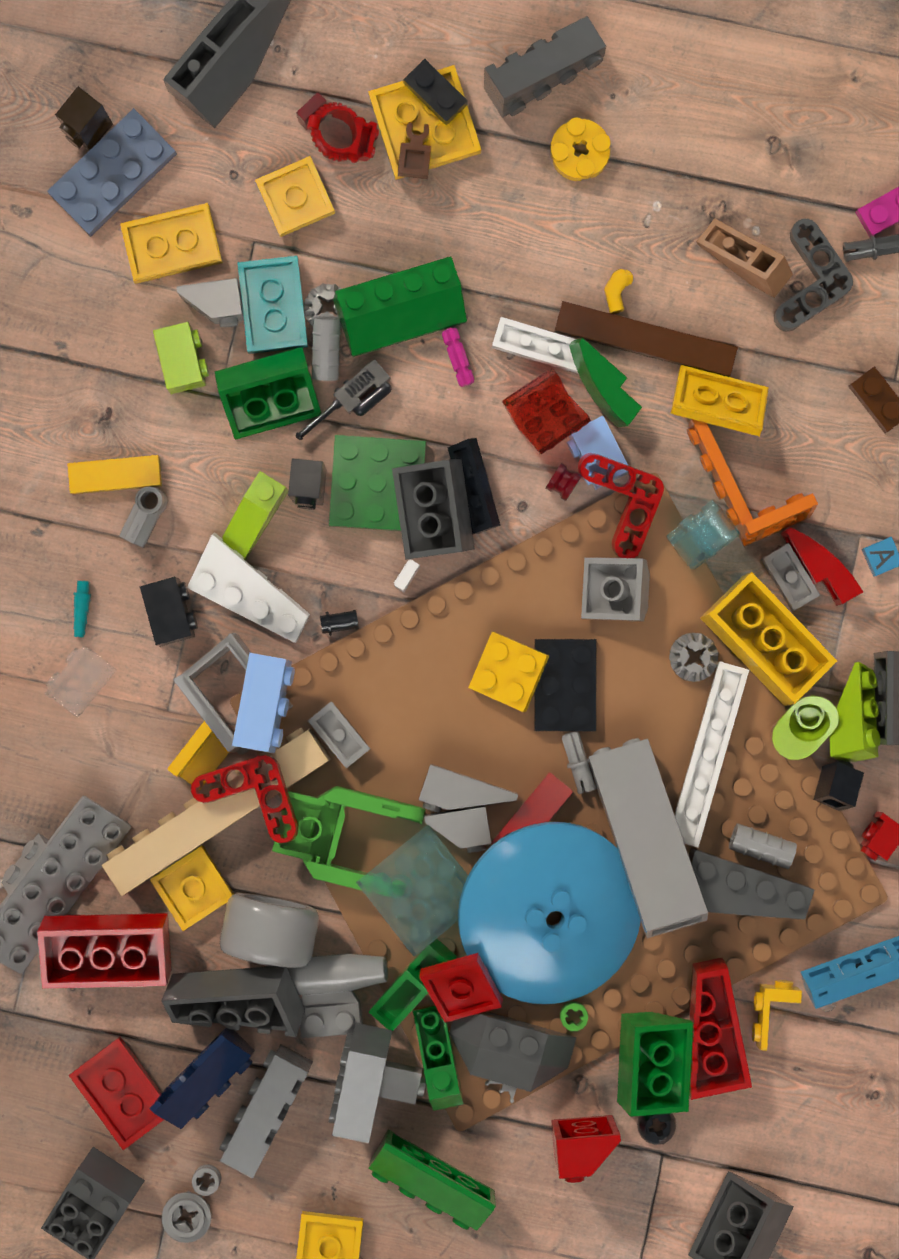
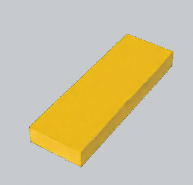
[67,455,162,494]

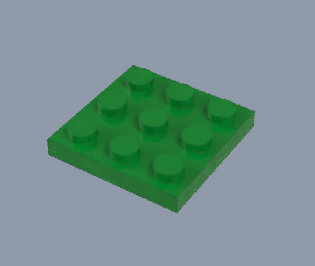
[329,435,426,531]

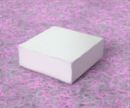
[394,559,420,593]

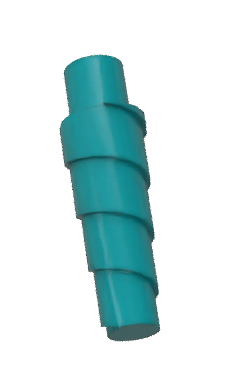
[73,581,91,637]

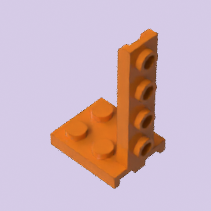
[687,419,818,547]

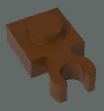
[397,122,431,179]

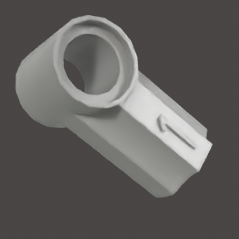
[119,486,168,548]

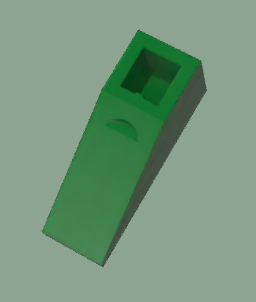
[413,1006,464,1111]

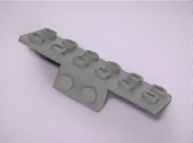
[0,796,131,973]

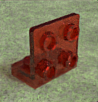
[502,368,591,454]

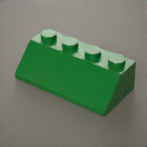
[333,256,467,357]
[368,1129,496,1231]

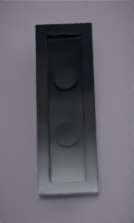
[447,438,501,535]

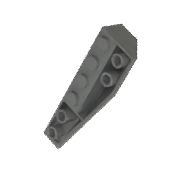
[163,0,291,128]

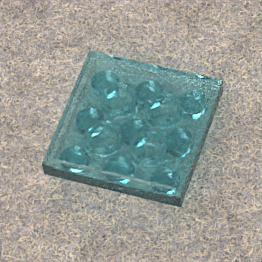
[356,825,468,956]

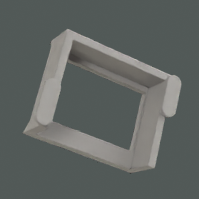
[173,633,293,755]

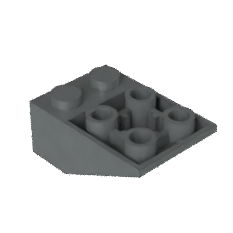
[41,1147,145,1259]

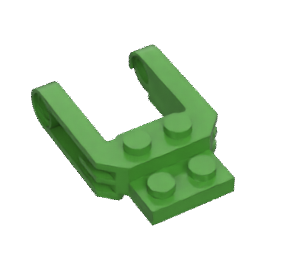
[272,786,426,899]

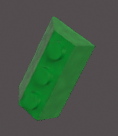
[214,347,321,440]
[617,1012,693,1117]

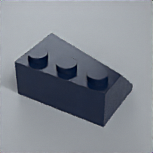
[149,1027,255,1129]

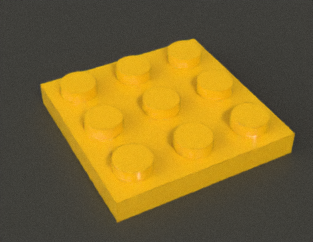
[368,65,482,180]

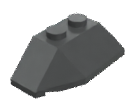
[449,1011,576,1092]

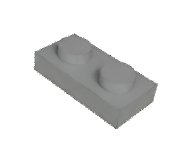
[761,543,820,611]
[308,701,371,768]

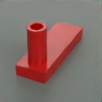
[491,772,574,844]

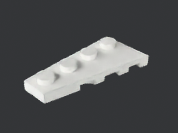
[187,533,310,643]

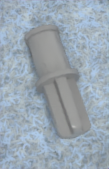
[562,732,597,794]

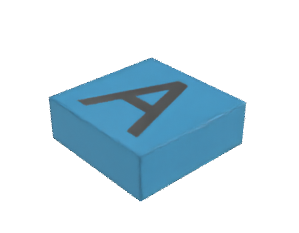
[862,536,899,577]

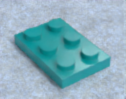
[237,256,308,354]

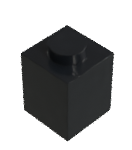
[813,760,864,811]

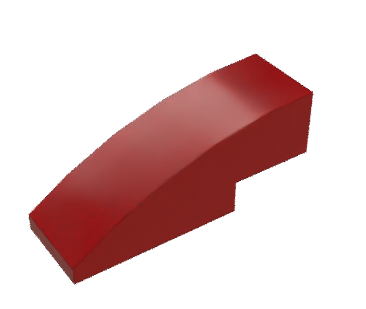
[781,527,863,606]

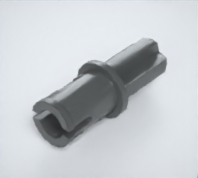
[843,234,899,262]

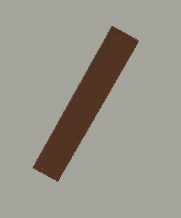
[554,301,738,377]

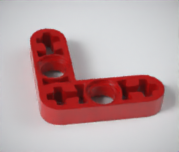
[578,453,664,558]
[191,755,298,843]

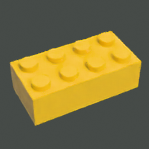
[700,572,837,706]

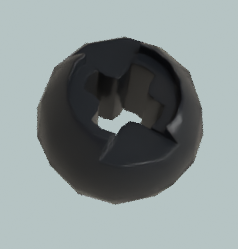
[637,1113,676,1145]

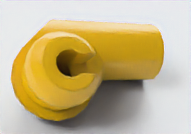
[604,269,633,314]

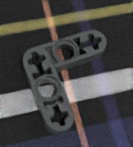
[774,219,853,331]

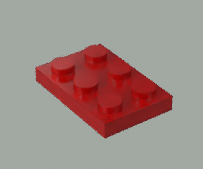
[68,1036,164,1150]

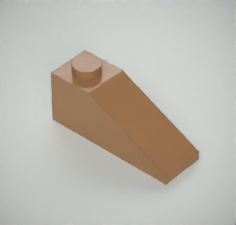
[696,218,793,298]

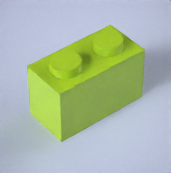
[153,322,209,394]

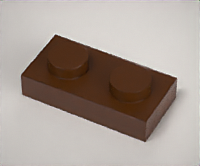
[848,366,899,434]

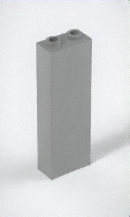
[589,738,708,939]

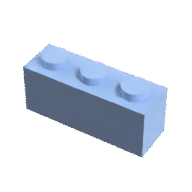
[232,653,295,753]

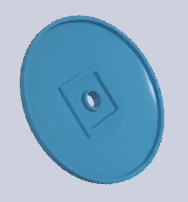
[458,822,641,1004]

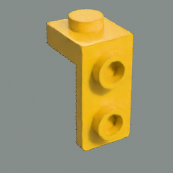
[752,980,802,1051]

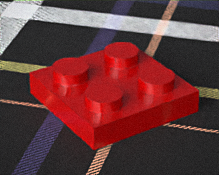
[419,953,503,1023]

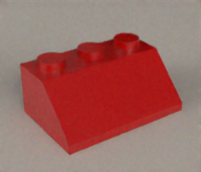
[551,1115,621,1183]

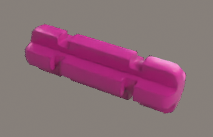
[442,327,474,387]

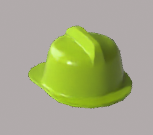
[772,695,839,760]

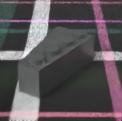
[689,848,815,920]
[161,966,305,1037]

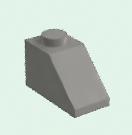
[176,278,244,327]
[424,805,491,853]

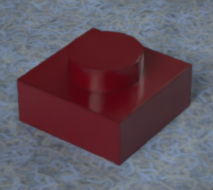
[296,92,327,130]

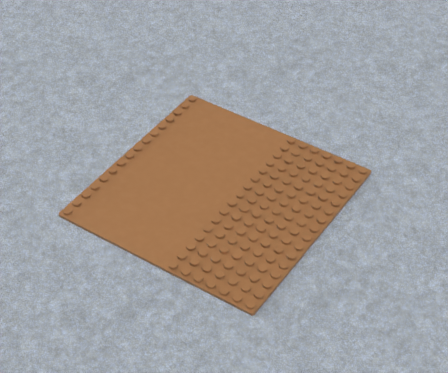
[230,473,888,1131]

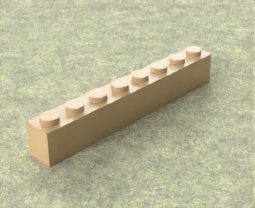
[101,728,331,896]

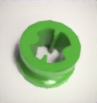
[560,1001,588,1031]

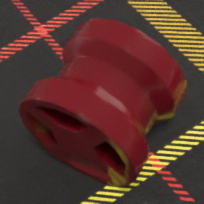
[545,463,582,501]

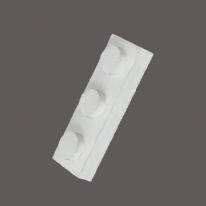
[492,317,579,374]

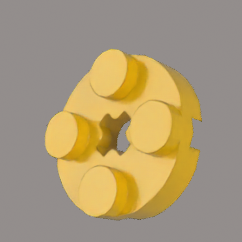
[550,117,611,181]

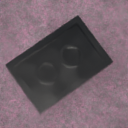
[534,639,596,731]

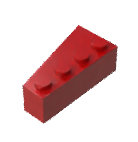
[690,957,752,1100]

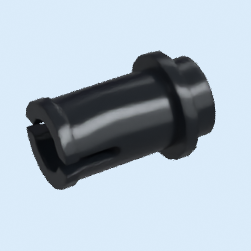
[320,610,359,636]

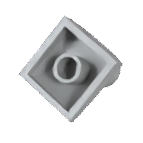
[581,558,650,622]

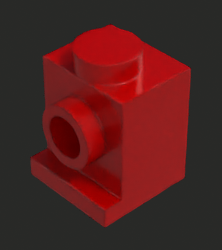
[860,811,899,861]

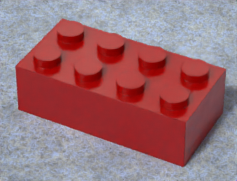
[37,913,172,989]

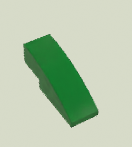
[569,338,642,428]
[368,936,457,1032]

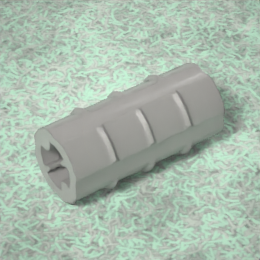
[311,317,341,381]
[729,823,797,869]

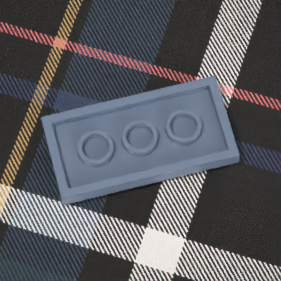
[47,108,177,237]

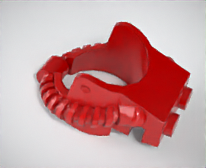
[307,102,379,163]

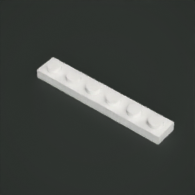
[674,661,749,848]

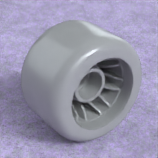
[220,894,319,968]

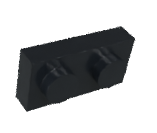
[403,59,468,125]

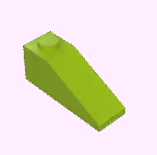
[222,471,288,561]

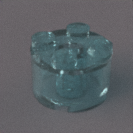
[666,499,740,570]

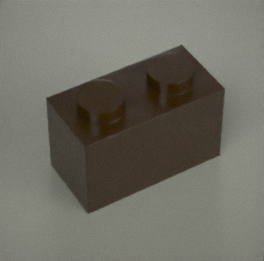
[55,86,113,150]

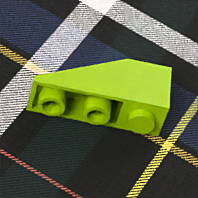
[829,662,880,763]

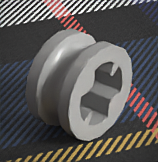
[192,1164,221,1196]

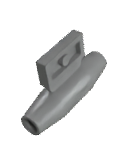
[266,954,388,1038]

